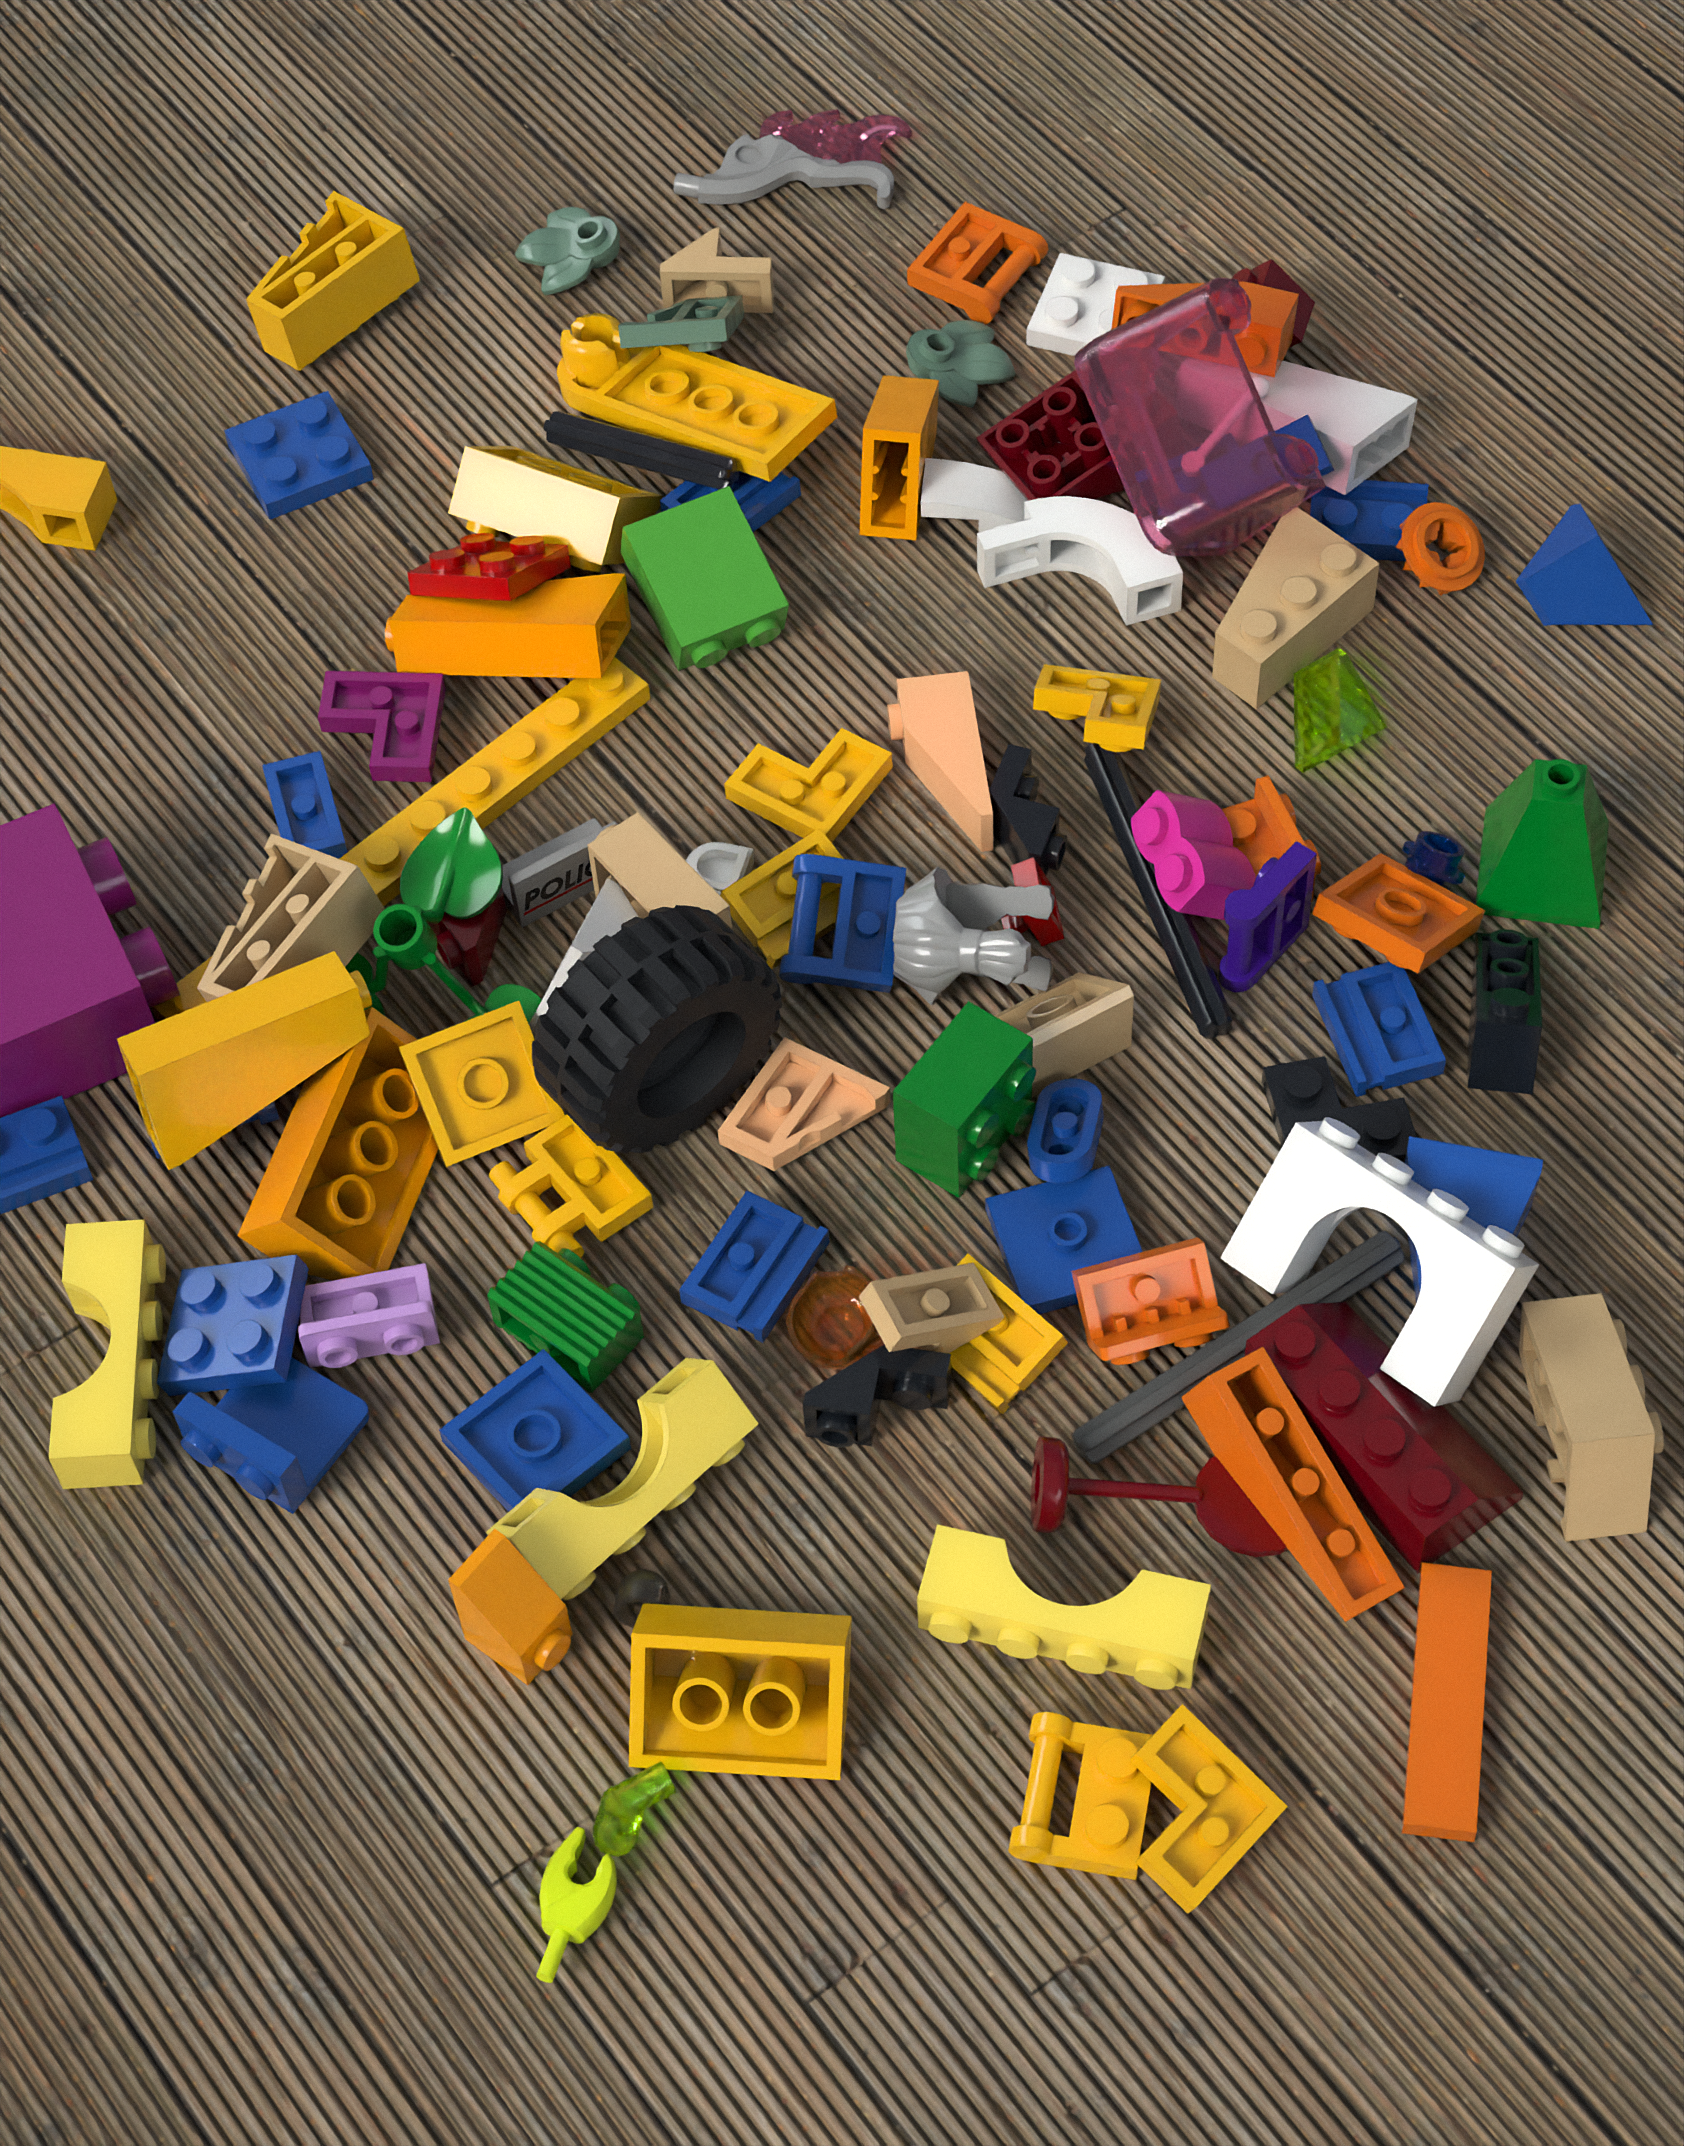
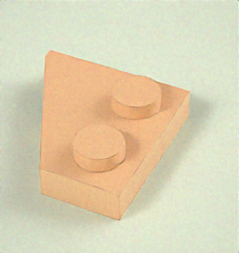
[718,1037,891,1171]

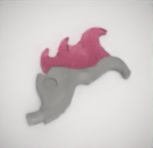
[674,109,912,209]

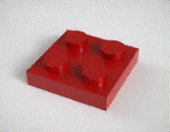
[407,533,571,601]

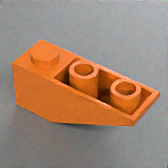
[1110,281,1299,377]

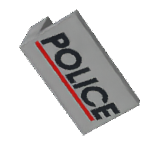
[502,818,618,928]

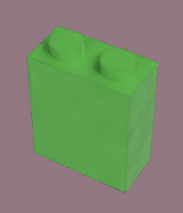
[620,486,789,671]

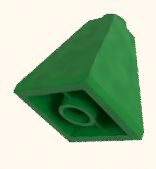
[1475,759,1609,929]

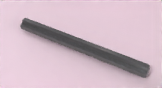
[1072,1231,1405,1464]

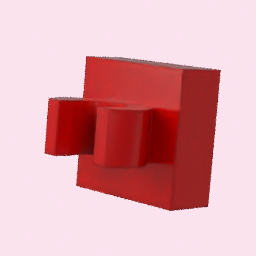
[1001,857,1065,946]

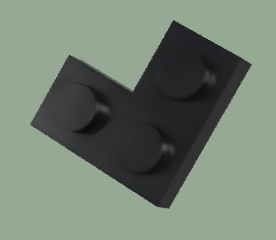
[1261,1056,1417,1163]

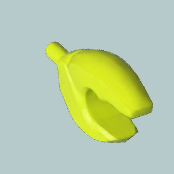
[536,1826,617,1983]

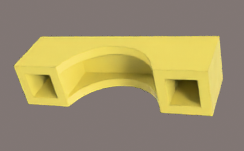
[48,1219,166,1489]
[486,1358,759,1600]
[917,1524,1211,1690]

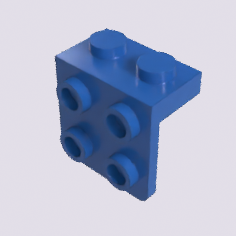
[172,1357,370,1514]

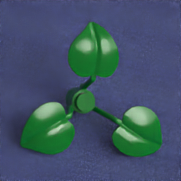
[345,807,542,1024]

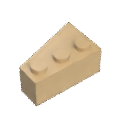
[1212,502,1380,710]
[1519,1293,1664,1542]

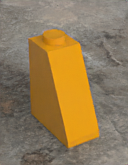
[859,375,939,540]

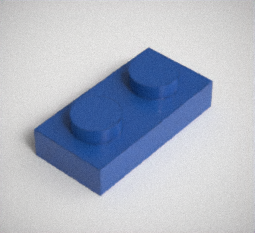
[262,751,348,859]

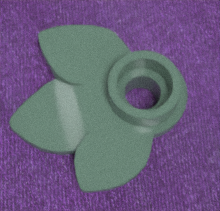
[515,207,620,295]
[906,320,1016,408]

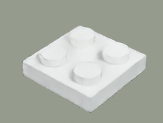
[1026,253,1165,363]

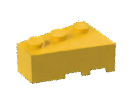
[246,191,420,371]

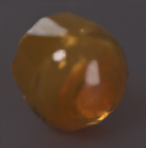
[786,1265,883,1370]

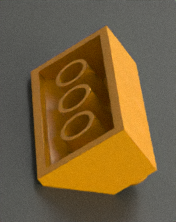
[237,1007,438,1280]

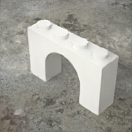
[1221,1117,1540,1407]

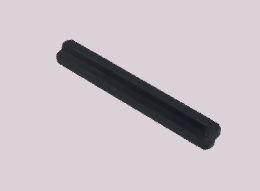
[543,411,740,490]

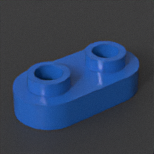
[1027,1078,1104,1184]

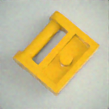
[1008,1712,1152,1880]

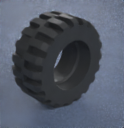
[532,905,782,1154]

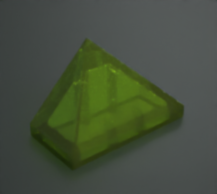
[1294,648,1387,773]

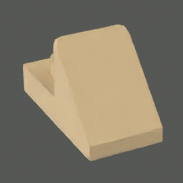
[660,227,774,313]
[859,1263,1004,1354]

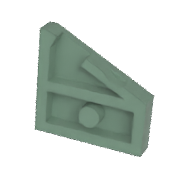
[618,295,745,352]

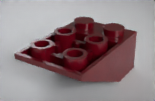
[976,342,1190,501]

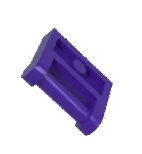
[1219,841,1317,993]

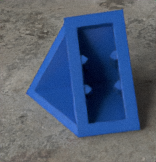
[1516,504,1653,626]

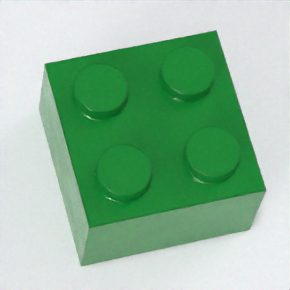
[893,1001,1036,1198]

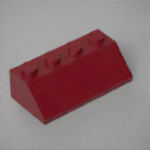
[1244,1302,1524,1574]

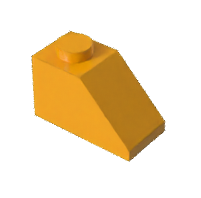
[448,1528,573,1686]

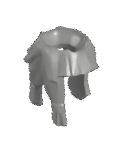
[893,866,1055,1005]

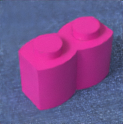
[1131,790,1256,920]

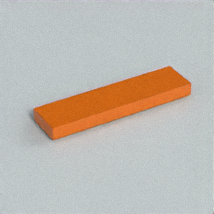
[1402,1562,1492,1842]

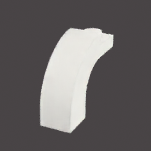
[977,496,1183,626]

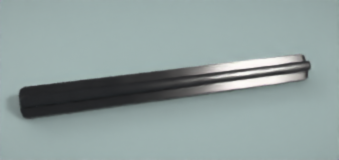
[1084,743,1233,1039]

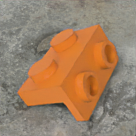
[1071,1237,1230,1365]

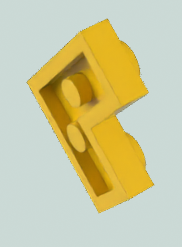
[1033,664,1162,752]
[724,728,893,843]
[1129,1704,1288,1914]

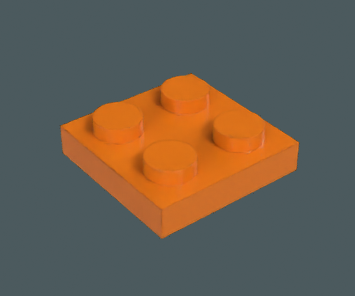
[1312,853,1485,974]

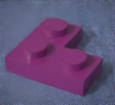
[318,671,446,782]

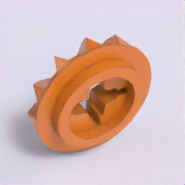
[1395,502,1485,596]

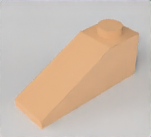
[887,671,993,852]

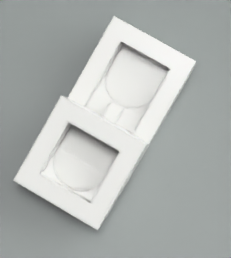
[921,458,1028,532]

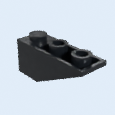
[1467,929,1542,1095]

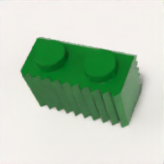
[487,1241,644,1393]

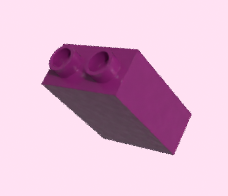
[0,803,180,1118]

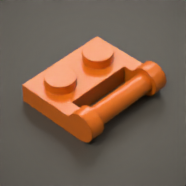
[907,202,1049,325]

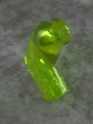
[592,1761,677,1857]

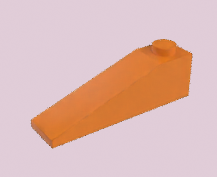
[1181,1347,1405,1622]

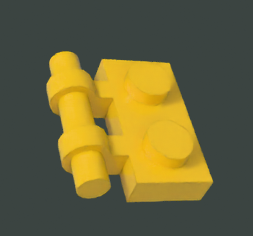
[489,1115,653,1258]

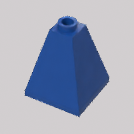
[1405,1136,1544,1303]

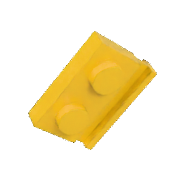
[720,828,844,969]
[949,1254,1068,1414]

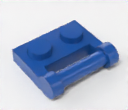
[779,854,906,993]

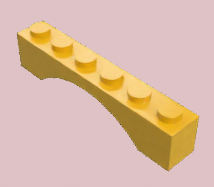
[0,446,117,551]

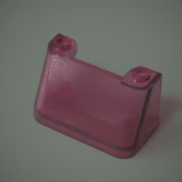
[1074,278,1326,556]

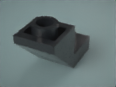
[989,744,1067,876]
[803,1344,952,1447]

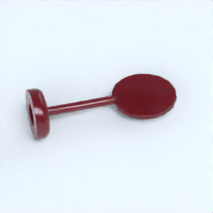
[1031,1436,1288,1557]

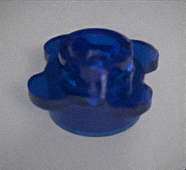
[1402,831,1465,885]

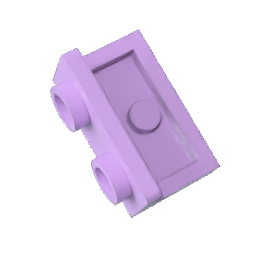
[298,1263,440,1368]

